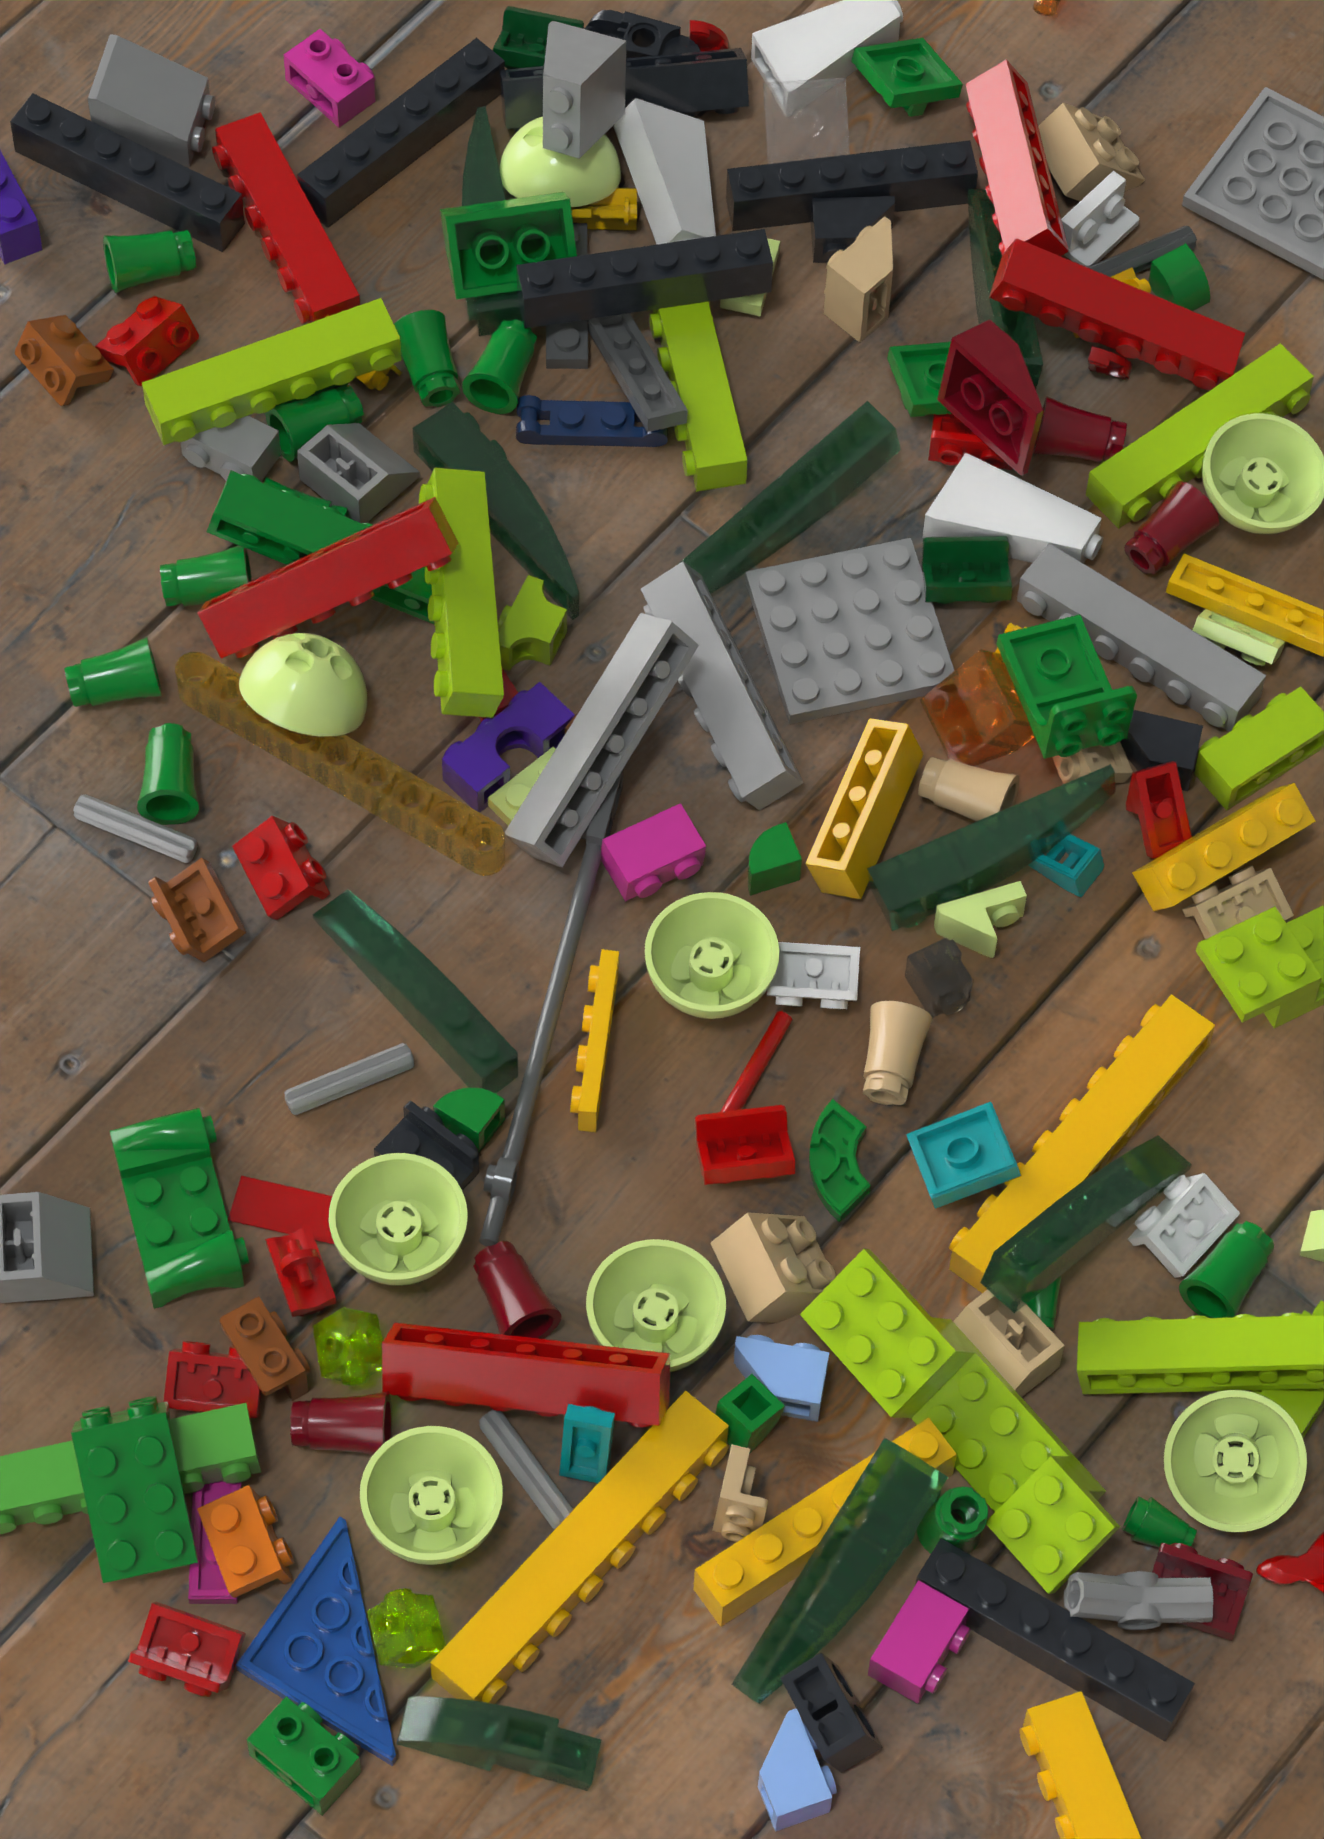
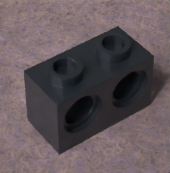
[780,1653,883,1773]

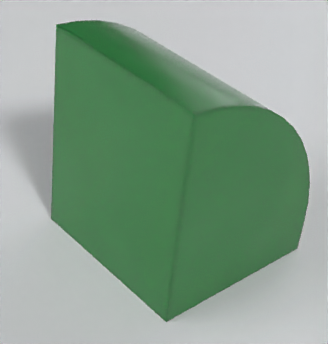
[1148,243,1210,311]
[748,822,802,896]
[433,1088,505,1153]
[715,1374,785,1454]

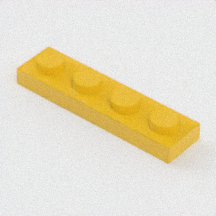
[1166,553,1324,657]
[570,949,619,1132]

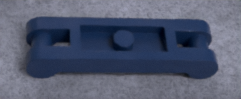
[516,395,668,447]

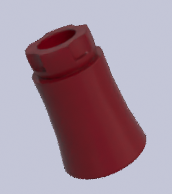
[1033,396,1127,463]
[1124,481,1219,574]
[473,1241,561,1339]
[290,1391,392,1455]

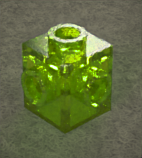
[312,1307,383,1386]
[367,1588,446,1668]

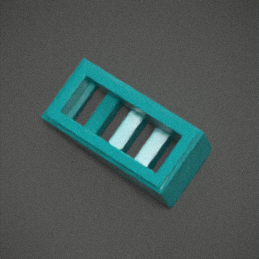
[1003,814,1104,897]

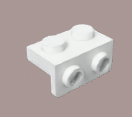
[767,942,860,1009]

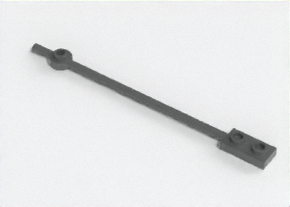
[479,768,624,1246]

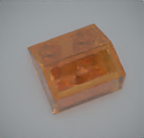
[920,649,1035,766]

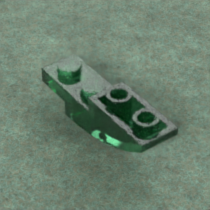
[396,1696,601,1791]

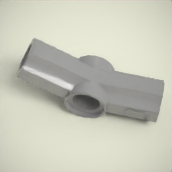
[1064,1571,1213,1630]

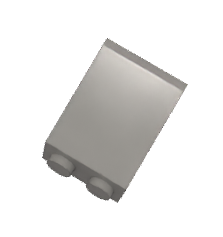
[543,21,626,158]
[88,34,215,167]

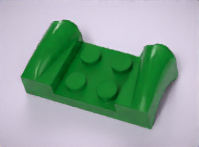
[110,1108,249,1309]

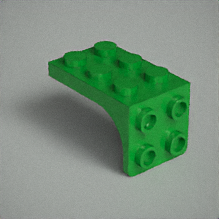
[997,614,1137,759]
[71,1396,198,1583]

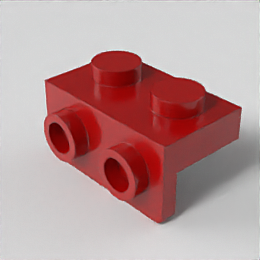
[95,296,199,387]
[928,414,1013,470]
[232,816,330,920]
[695,1105,795,1185]
[128,1602,246,1697]

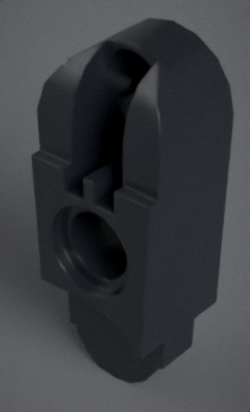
[584,10,700,58]

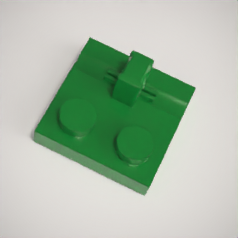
[851,38,963,117]
[887,342,952,417]

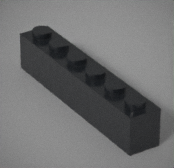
[297,37,505,228]
[499,48,749,132]
[10,93,245,252]
[726,140,978,232]
[516,229,773,329]
[915,1538,1195,1741]

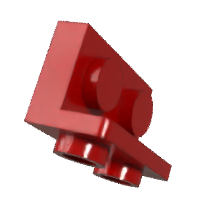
[163,1341,261,1418]

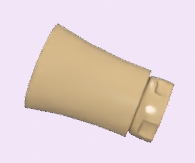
[918,757,1020,834]
[863,1001,933,1105]

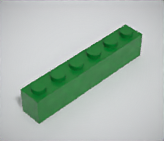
[206,470,435,625]

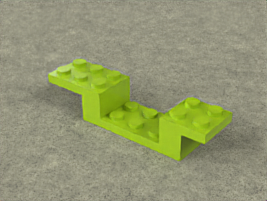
[1196,905,1324,1028]
[800,1249,1121,1594]

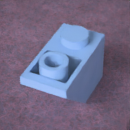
[734,1335,829,1422]
[758,1709,837,1832]

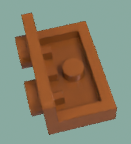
[15,315,114,406]
[148,858,247,962]
[219,1296,311,1401]

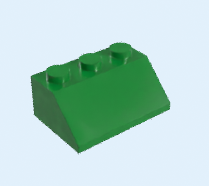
[440,192,577,300]

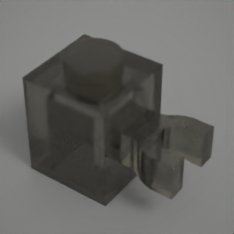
[905,937,973,1018]

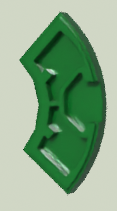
[809,1099,871,1222]

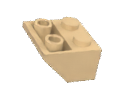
[1038,103,1145,201]
[824,216,893,342]
[710,1212,836,1323]
[953,1278,1065,1397]

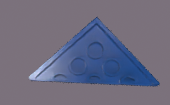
[236,1517,396,1766]

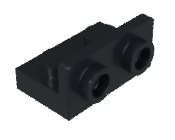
[374,1101,479,1190]

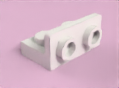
[1061,171,1139,267]
[1128,1173,1240,1278]

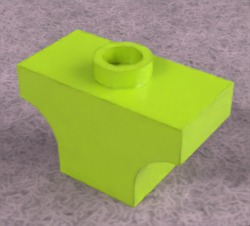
[498,575,567,671]

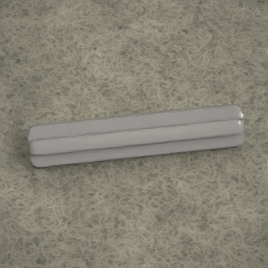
[73,794,198,863]
[284,1043,414,1115]
[479,1410,573,1529]

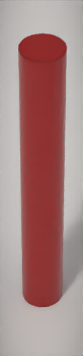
[720,1011,793,1112]

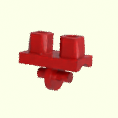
[265,1225,336,1317]

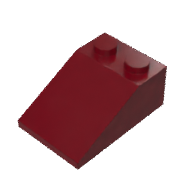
[937,319,1044,476]

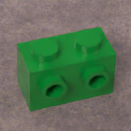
[246,1697,361,1816]

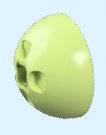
[499,117,621,207]
[1202,413,1324,534]
[239,633,367,737]
[645,892,779,1019]
[329,1153,468,1285]
[586,1239,726,1372]
[1164,1390,1307,1532]
[360,1426,503,1565]

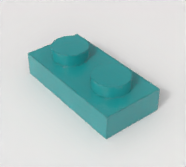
[559,1404,615,1483]

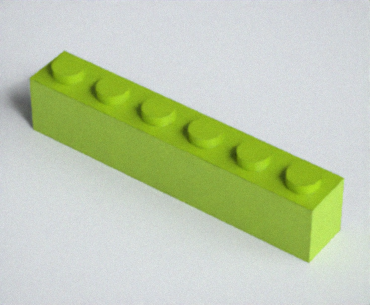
[142,298,402,446]
[649,302,748,492]
[1086,343,1314,529]
[419,468,504,718]
[1077,1313,1324,1394]

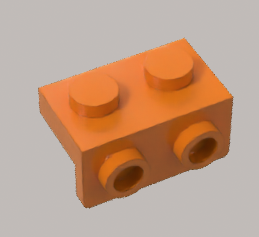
[197,1485,294,1598]

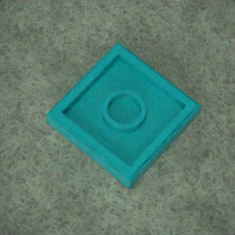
[906,1101,1021,1209]

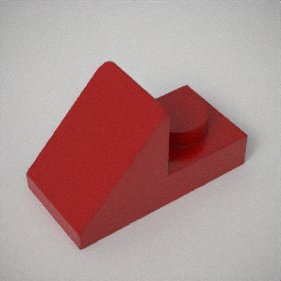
[1125,761,1192,858]

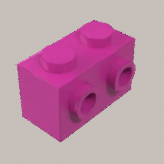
[283,29,375,128]
[601,803,706,901]
[868,1580,971,1704]

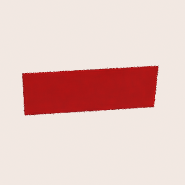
[228,1175,335,1245]

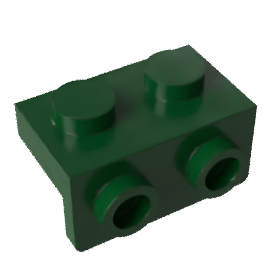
[493,6,584,69]
[921,536,1012,604]

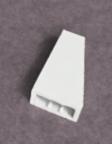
[751,0,903,117]
[614,98,716,244]
[922,453,1103,563]

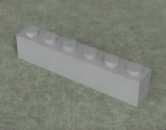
[1017,543,1266,732]
[641,561,804,810]
[504,613,699,867]

